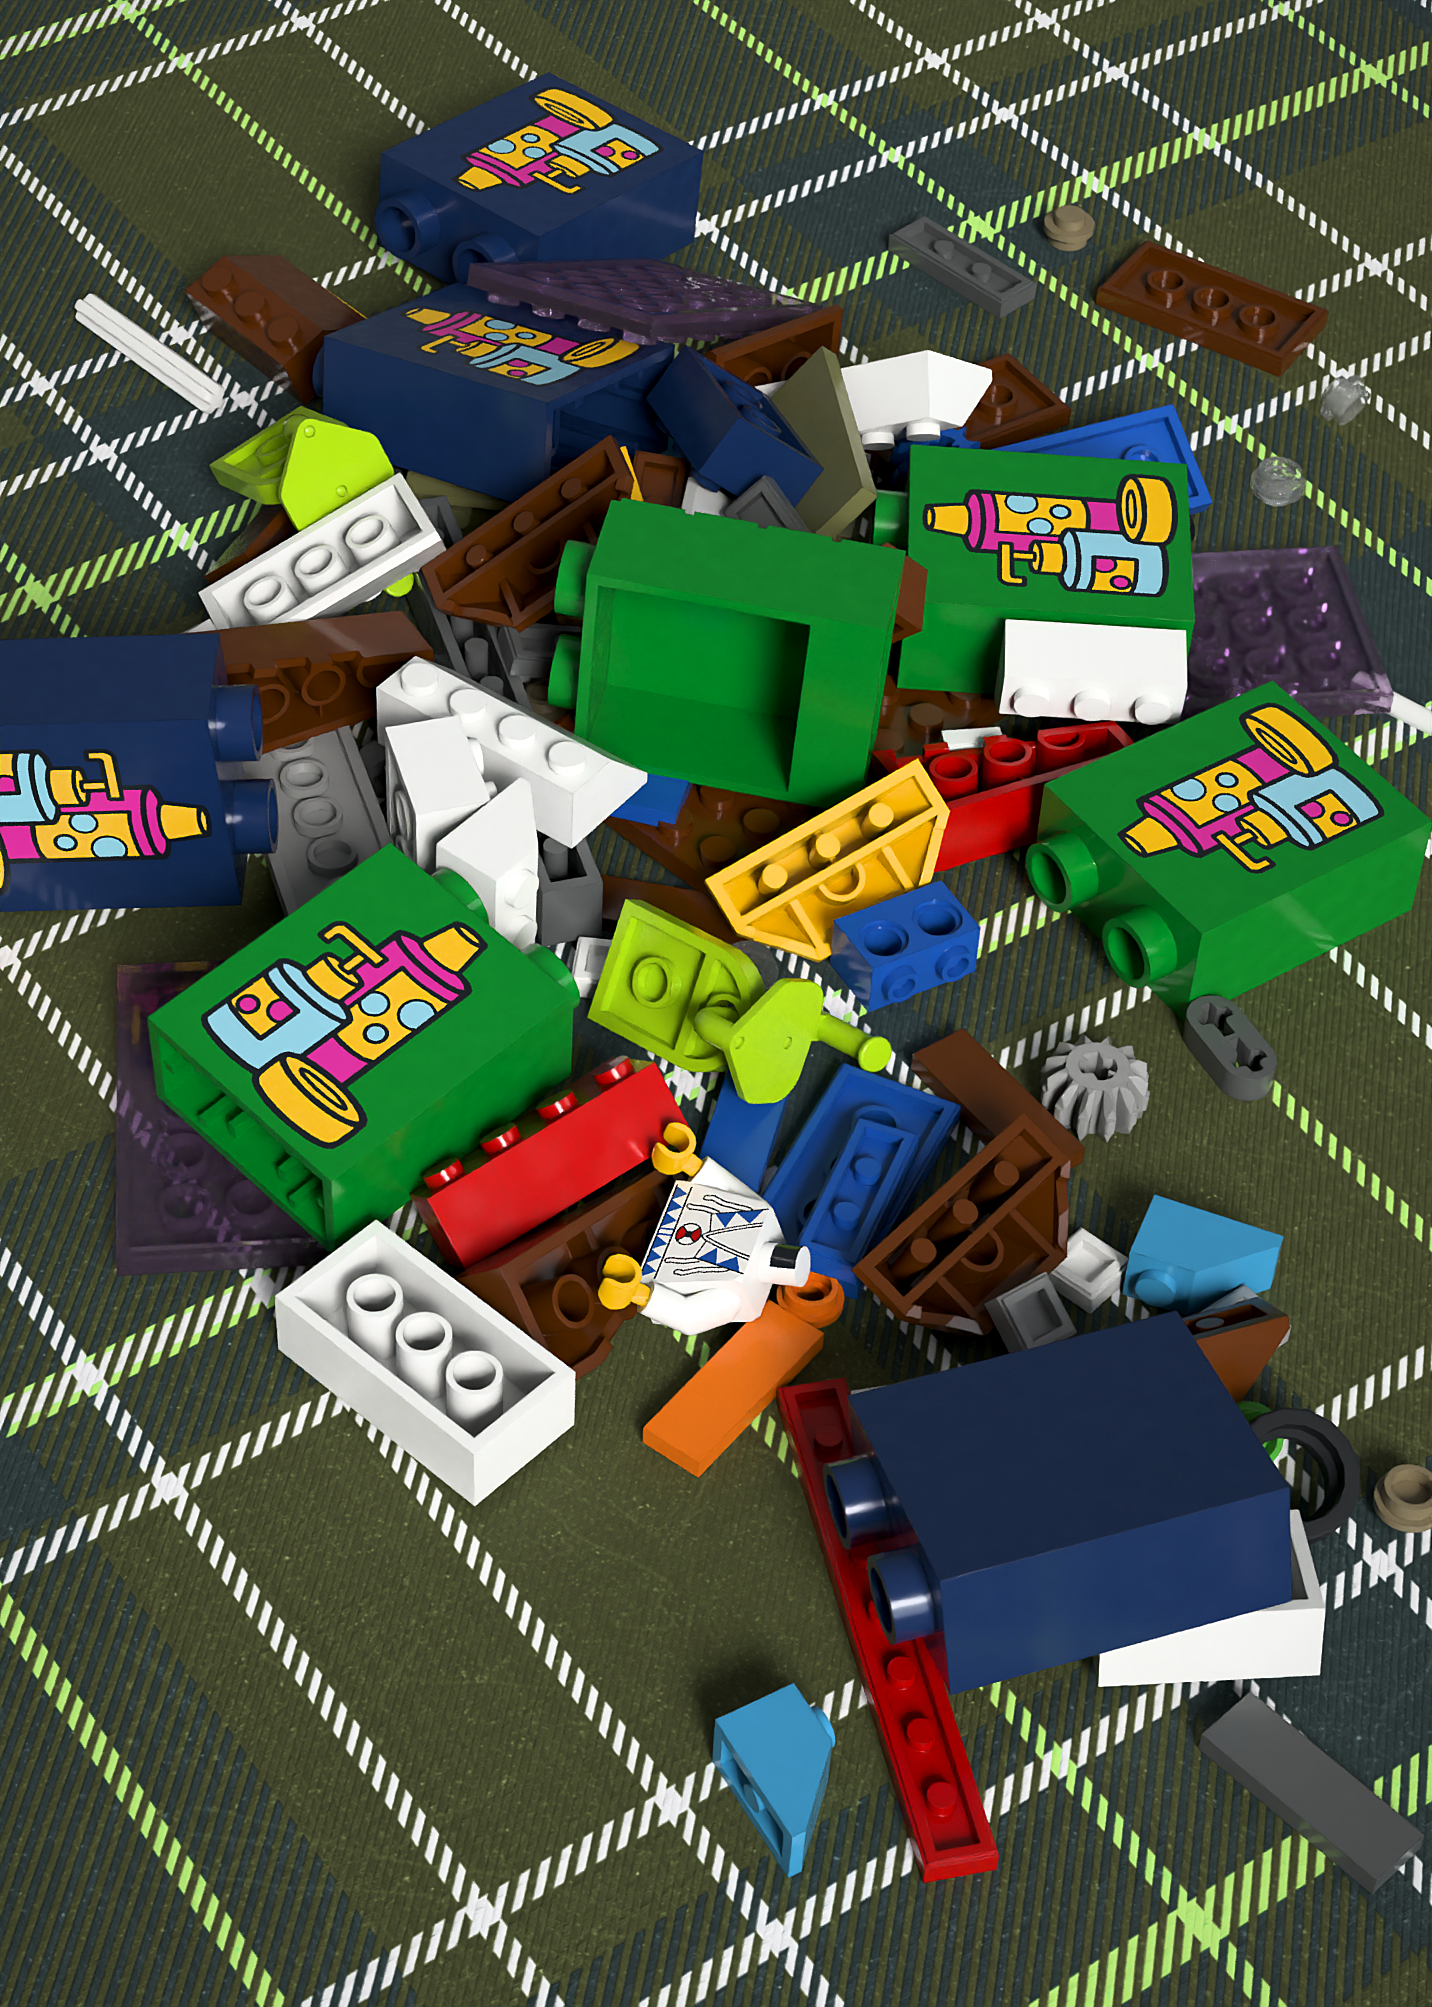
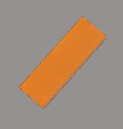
[642,1300,824,1478]

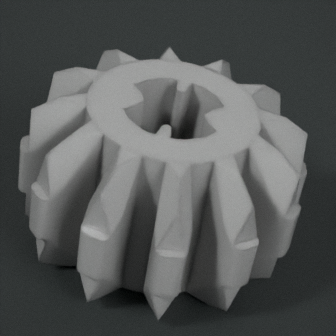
[1039,1033,1150,1143]

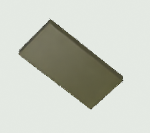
[770,346,877,541]

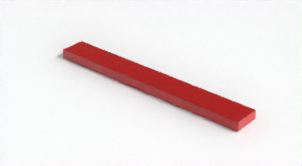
[776,1377,999,1883]

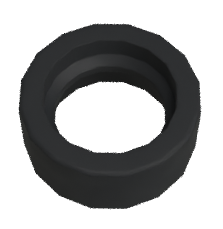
[1249,1407,1361,1545]

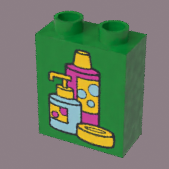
[870,444,1195,695]
[1026,680,1432,1021]
[147,843,580,1253]

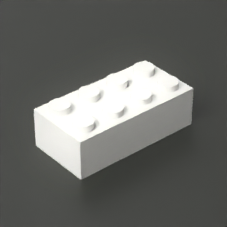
[275,1220,575,1506]

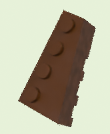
[182,610,434,754]

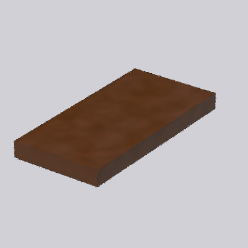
[1095,240,1329,377]
[864,353,1071,491]

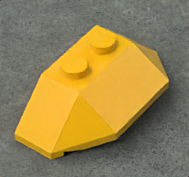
[704,758,950,963]

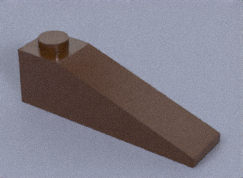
[453,1167,685,1381]

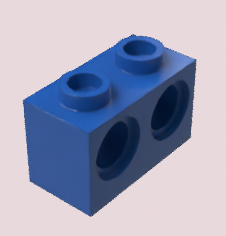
[830,880,981,1012]

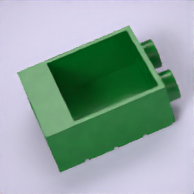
[548,498,906,809]

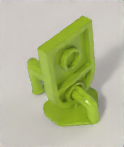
[209,406,414,597]
[587,899,892,1104]

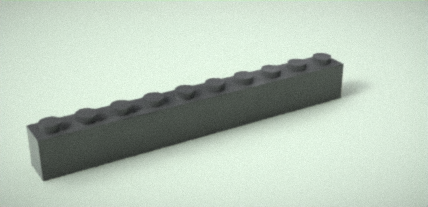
[406,496,603,946]

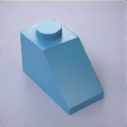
[1122,1194,1284,1316]
[712,1683,836,1878]

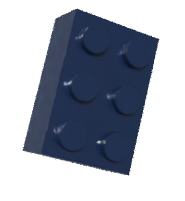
[646,345,824,508]

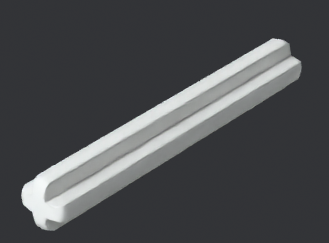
[74,294,225,414]

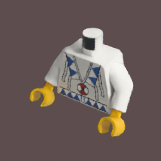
[598,1123,811,1336]

